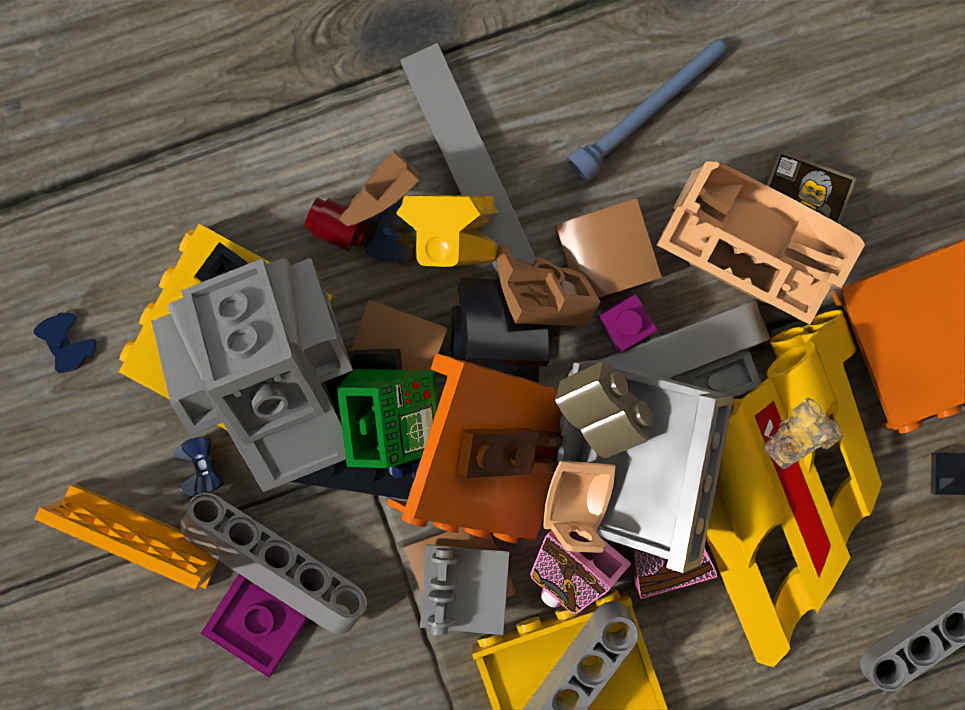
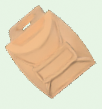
[544,461,616,553]

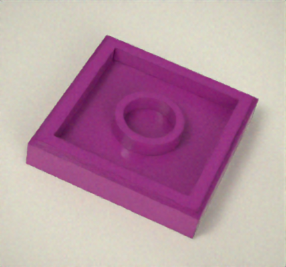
[201,574,309,678]

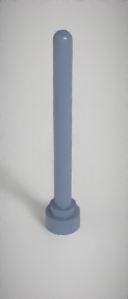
[566,39,728,183]

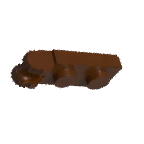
[456,428,563,478]

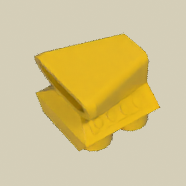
[396,195,499,267]

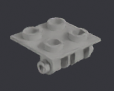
[420,544,510,635]

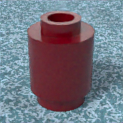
[304,197,370,252]

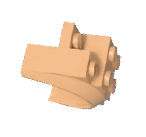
[656,161,865,324]

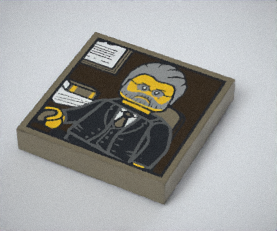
[765,150,857,224]

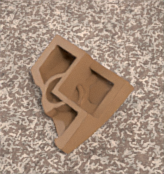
[339,149,420,226]
[496,245,600,327]

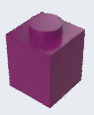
[596,294,657,352]

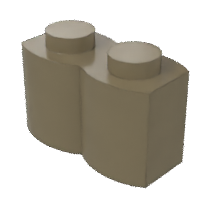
[555,361,653,459]

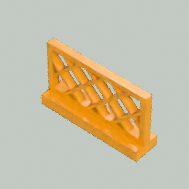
[34,483,219,590]

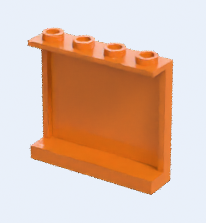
[831,238,965,434]
[387,353,563,543]

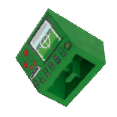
[337,369,438,468]

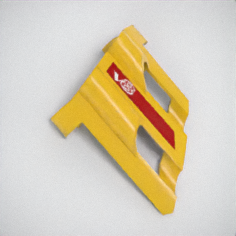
[706,310,882,667]

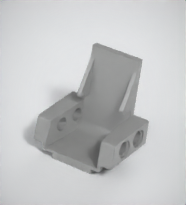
[151,258,353,492]

